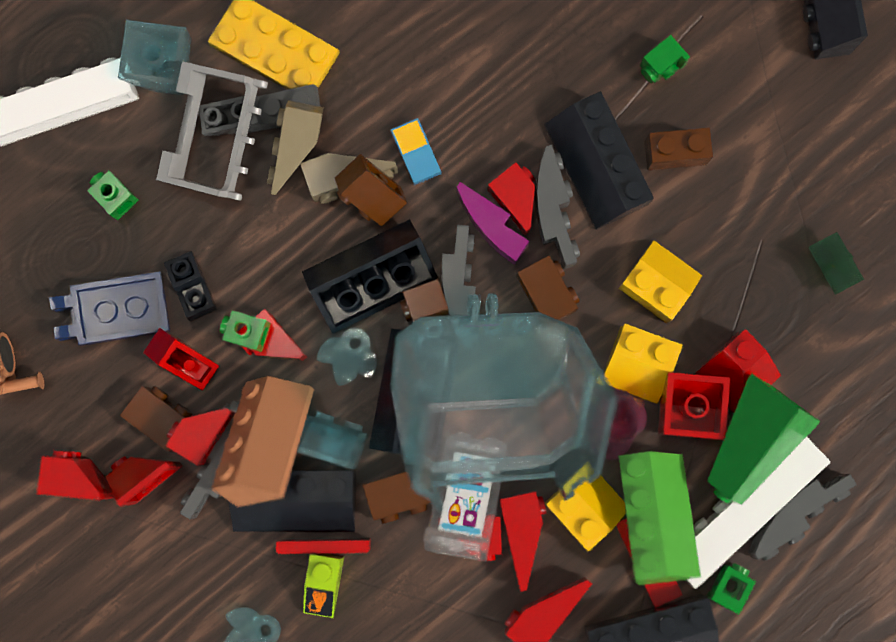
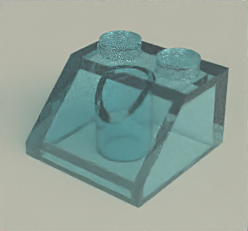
[118,20,192,95]
[296,412,368,469]

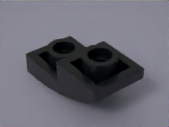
[164,251,217,321]

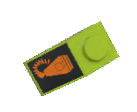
[303,553,344,618]

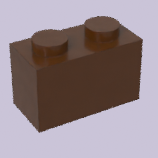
[645,128,713,170]
[335,154,407,226]
[516,256,580,329]
[400,279,449,327]
[120,386,192,452]
[363,467,433,524]

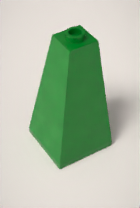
[708,374,820,505]

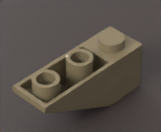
[267,100,324,195]
[300,153,398,204]

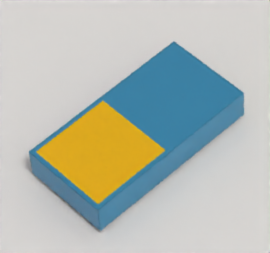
[391,118,441,185]

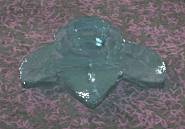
[317,328,377,386]
[225,607,281,642]

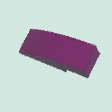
[457,182,529,265]

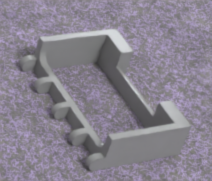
[156,61,268,201]

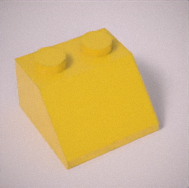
[618,241,702,324]
[600,324,683,404]
[545,463,626,551]

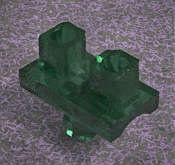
[809,232,864,295]

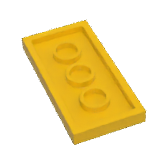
[208,0,339,90]

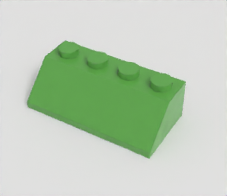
[619,452,701,585]

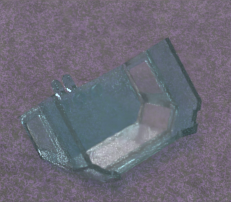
[391,294,618,512]

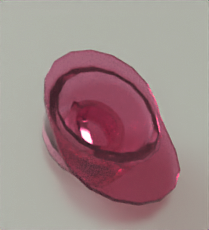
[593,389,648,459]

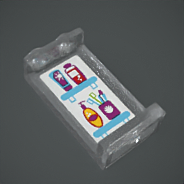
[424,435,507,561]

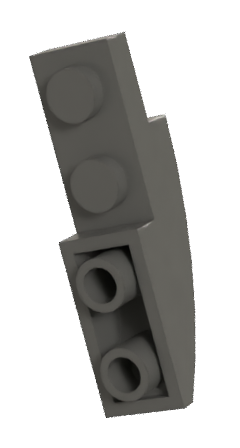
[199,84,320,136]
[536,145,580,270]
[442,225,481,349]
[180,400,239,519]
[748,474,857,561]

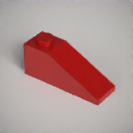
[499,491,547,592]
[504,577,592,642]

